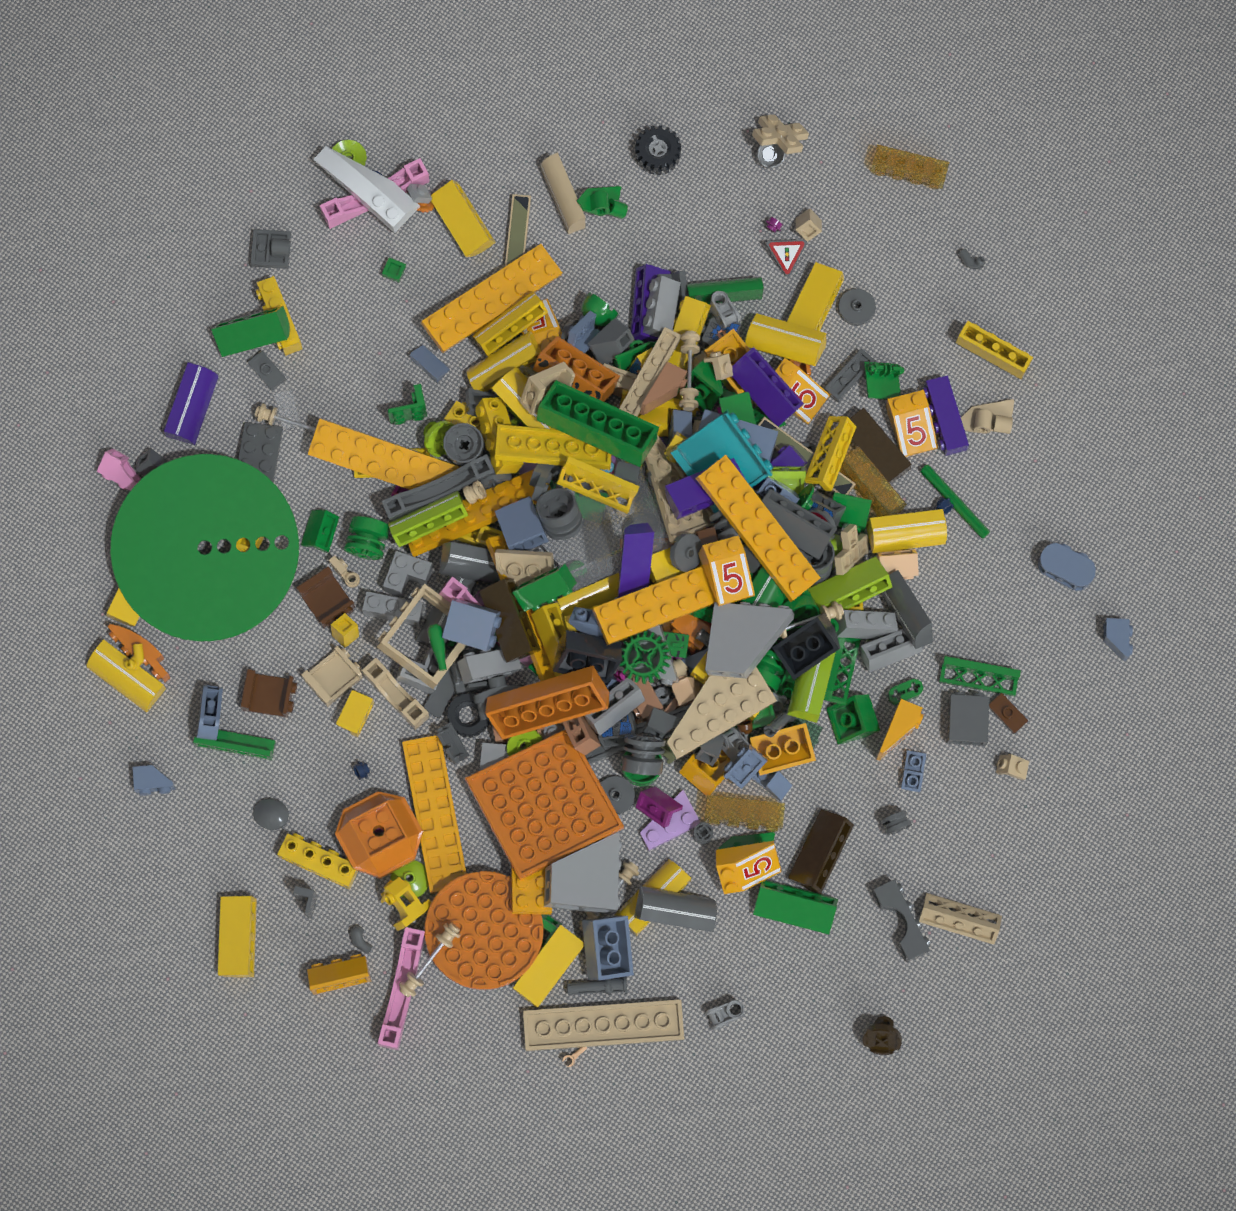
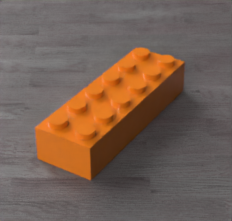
[485,666,610,740]

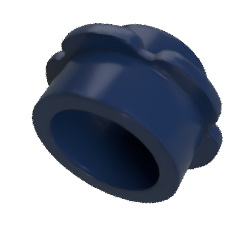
[936,498,954,515]
[353,761,370,780]

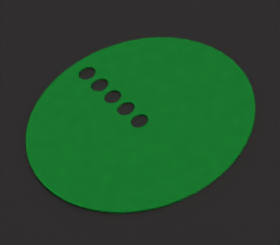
[111,454,299,642]

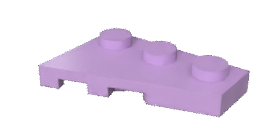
[640,790,700,851]

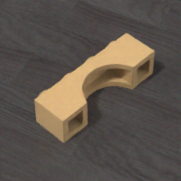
[362,658,430,730]

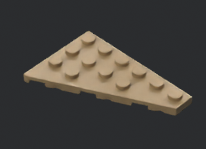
[645,435,718,544]
[666,667,777,760]

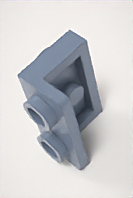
[567,311,600,353]
[723,744,767,789]

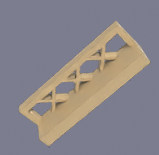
[919,893,1002,945]

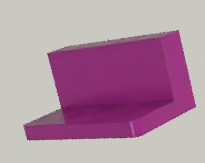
[635,786,683,828]

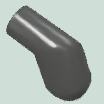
[958,249,985,270]
[350,925,373,954]

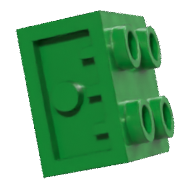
[388,384,428,425]

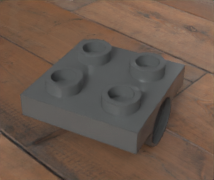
[251,229,292,269]

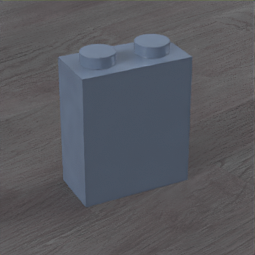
[495,496,549,551]
[442,599,502,651]

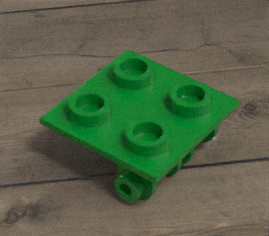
[864,362,904,399]

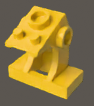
[381,877,432,931]

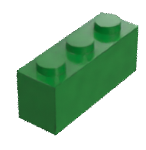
[512,563,577,612]

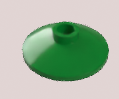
[796,484,815,510]

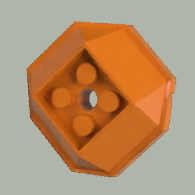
[335,791,423,879]

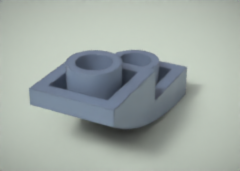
[901,750,927,792]

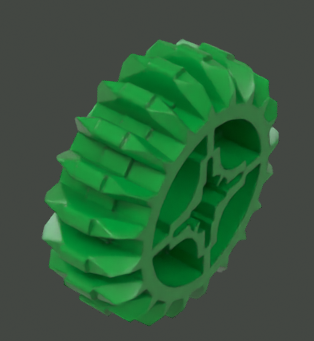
[619,631,672,684]

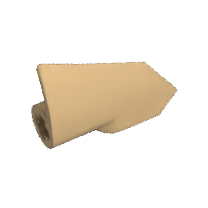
[961,399,1014,434]

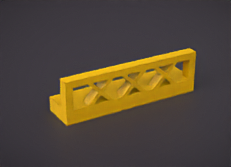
[805,416,856,491]
[557,456,639,514]

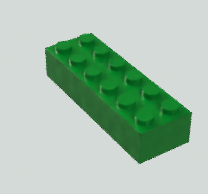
[537,380,659,467]

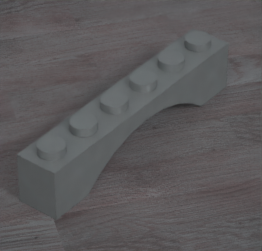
[381,455,495,521]

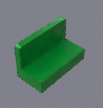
[301,510,340,553]

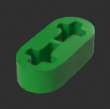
[888,679,923,705]

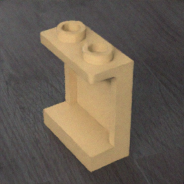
[520,362,575,415]
[301,646,363,707]

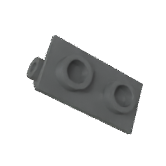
[435,722,469,764]

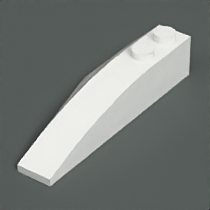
[313,146,420,233]

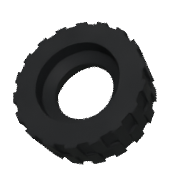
[447,693,489,738]

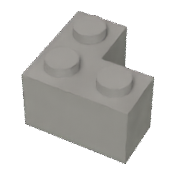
[383,551,433,597]
[395,648,448,694]

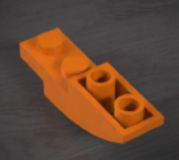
[108,624,170,683]

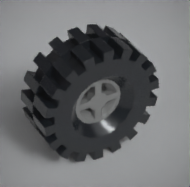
[635,125,681,175]

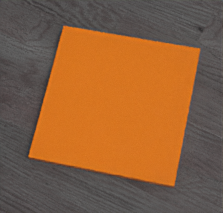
[465,729,624,881]

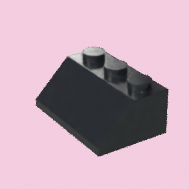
[772,613,840,680]
[553,630,622,684]

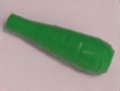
[427,624,447,671]

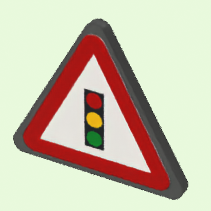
[766,240,807,277]

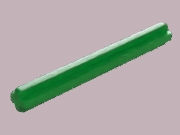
[921,464,990,539]

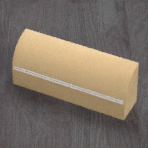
[541,152,585,234]

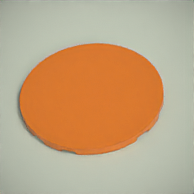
[425,871,543,990]

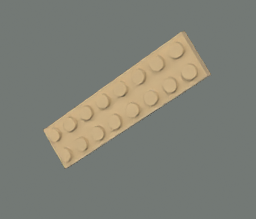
[523,1000,684,1051]

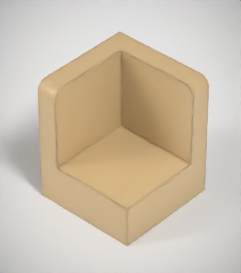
[796,208,822,242]

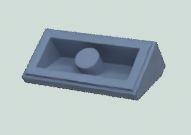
[410,345,450,383]

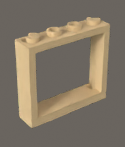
[377,584,466,689]

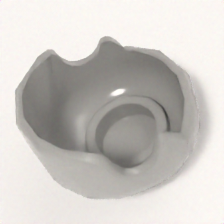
[757,144,786,168]

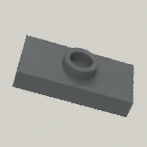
[248,351,286,391]

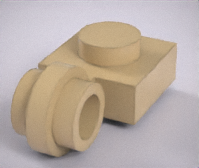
[329,555,360,588]

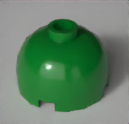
[581,292,619,327]

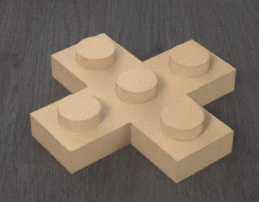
[752,115,809,154]
[834,524,869,575]

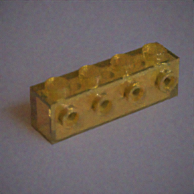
[871,144,949,189]
[840,447,907,517]
[704,795,785,832]

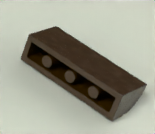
[849,407,912,484]
[479,579,541,663]
[788,809,854,894]

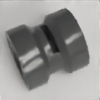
[693,822,713,845]

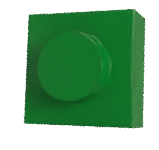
[382,258,407,283]

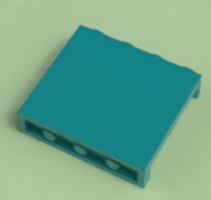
[671,410,773,513]

